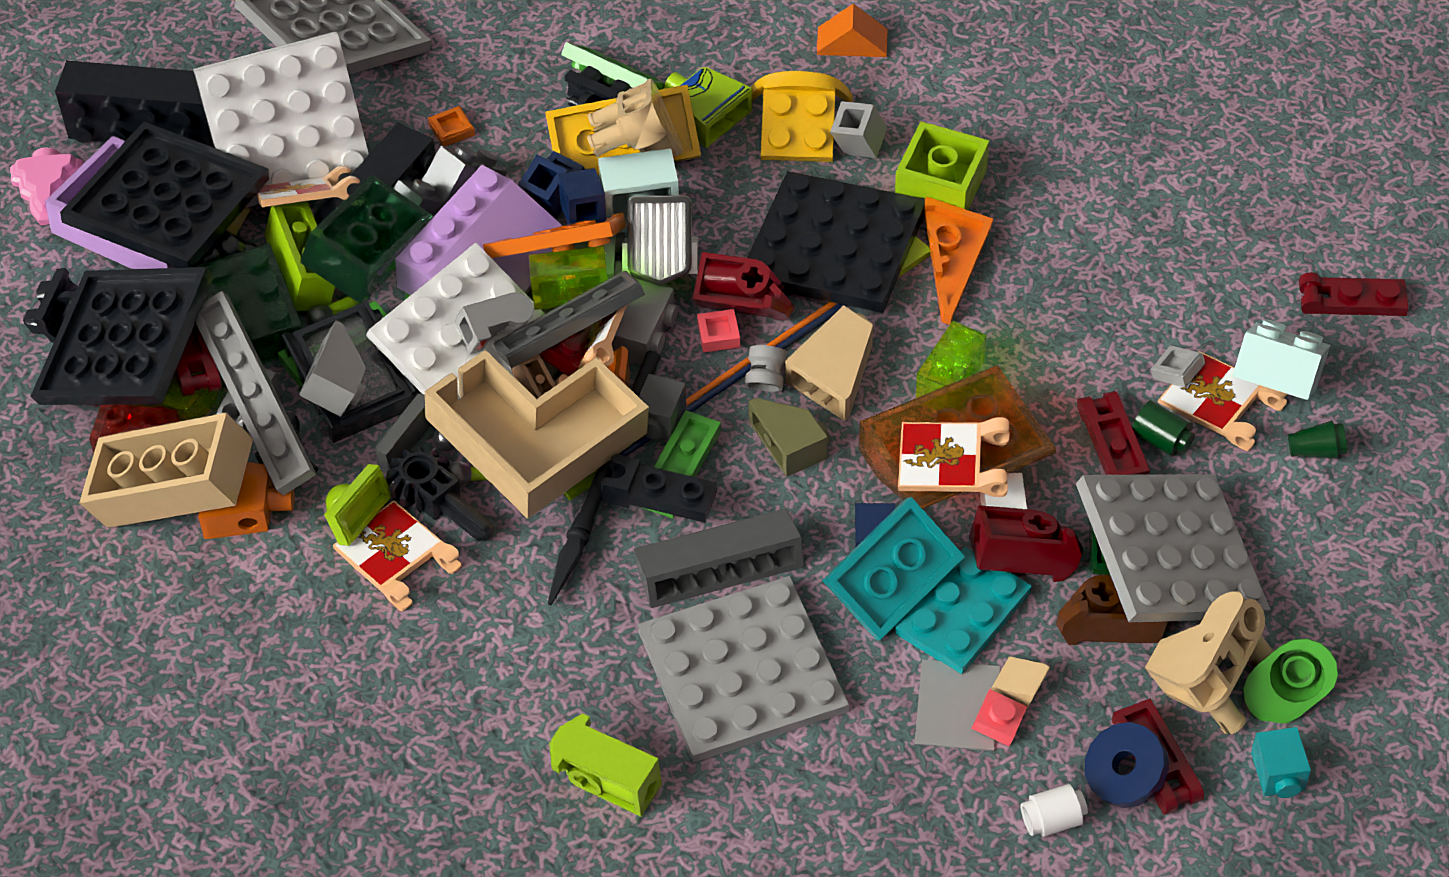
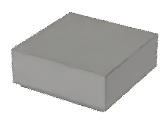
[1150,345,1205,388]

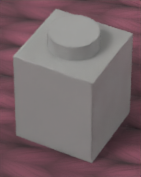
[830,101,888,158]

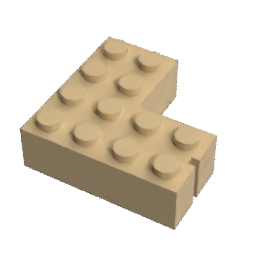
[424,350,649,519]

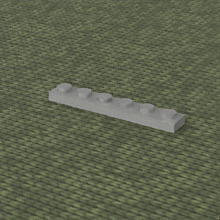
[196,291,317,496]

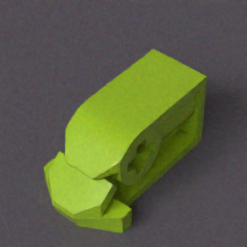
[549,713,662,817]

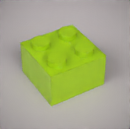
[895,121,990,210]

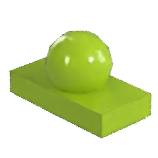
[324,464,391,546]

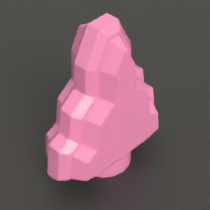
[10,148,83,225]

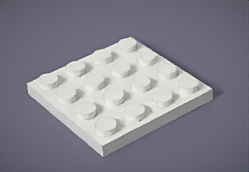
[193,32,369,207]
[366,243,560,399]

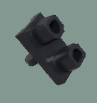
[564,65,630,107]
[23,268,78,343]

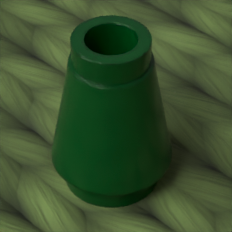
[1288,420,1347,459]

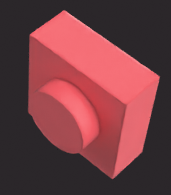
[697,309,740,353]
[971,689,1027,746]

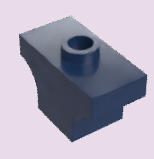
[518,151,586,219]

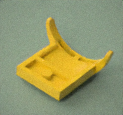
[751,71,853,162]

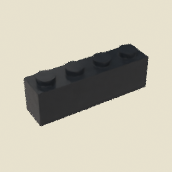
[314,123,436,256]

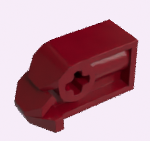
[693,252,795,321]
[969,505,1083,582]

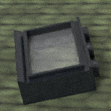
[282,298,419,443]

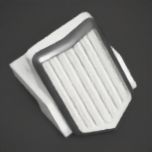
[622,195,698,285]

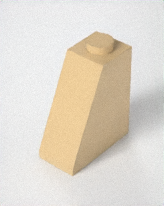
[785,305,873,421]

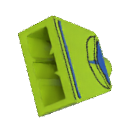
[664,67,752,148]

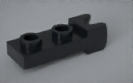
[601,454,717,523]

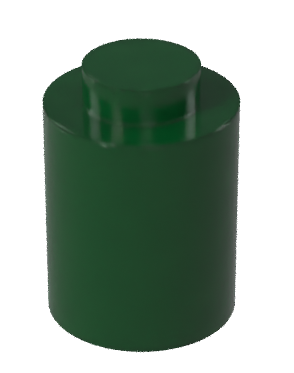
[1132,400,1195,456]

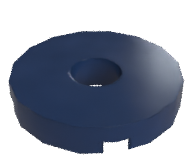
[1085,722,1169,808]

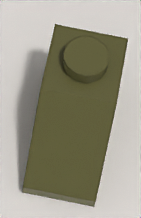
[749,398,830,477]

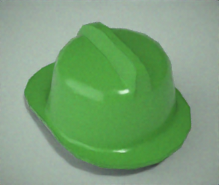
[1243,639,1338,724]

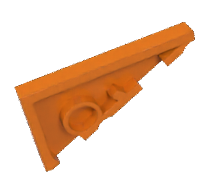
[924,197,994,325]
[483,212,627,258]

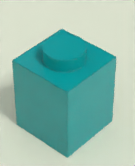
[1251,727,1311,798]

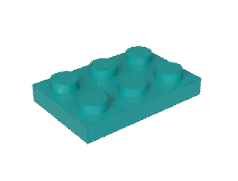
[822,497,965,640]
[895,546,1032,674]

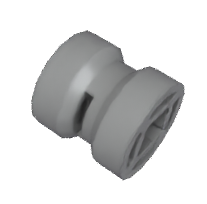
[745,345,787,393]

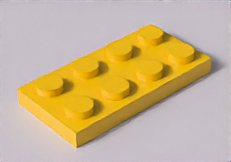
[545,85,701,177]

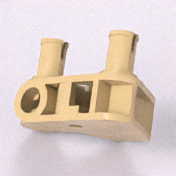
[587,78,682,157]
[1145,591,1274,734]

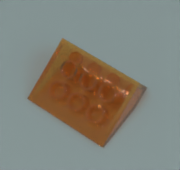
[859,365,1056,509]

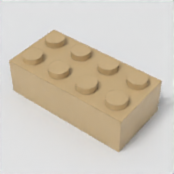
[79,413,253,527]

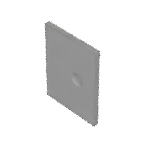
[915,659,1000,752]

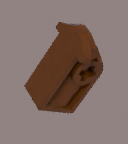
[1056,575,1168,645]

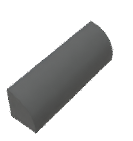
[634,508,804,608]

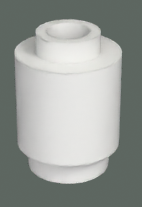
[1021,784,1088,837]

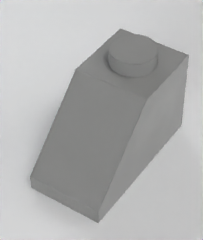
[299,321,366,417]

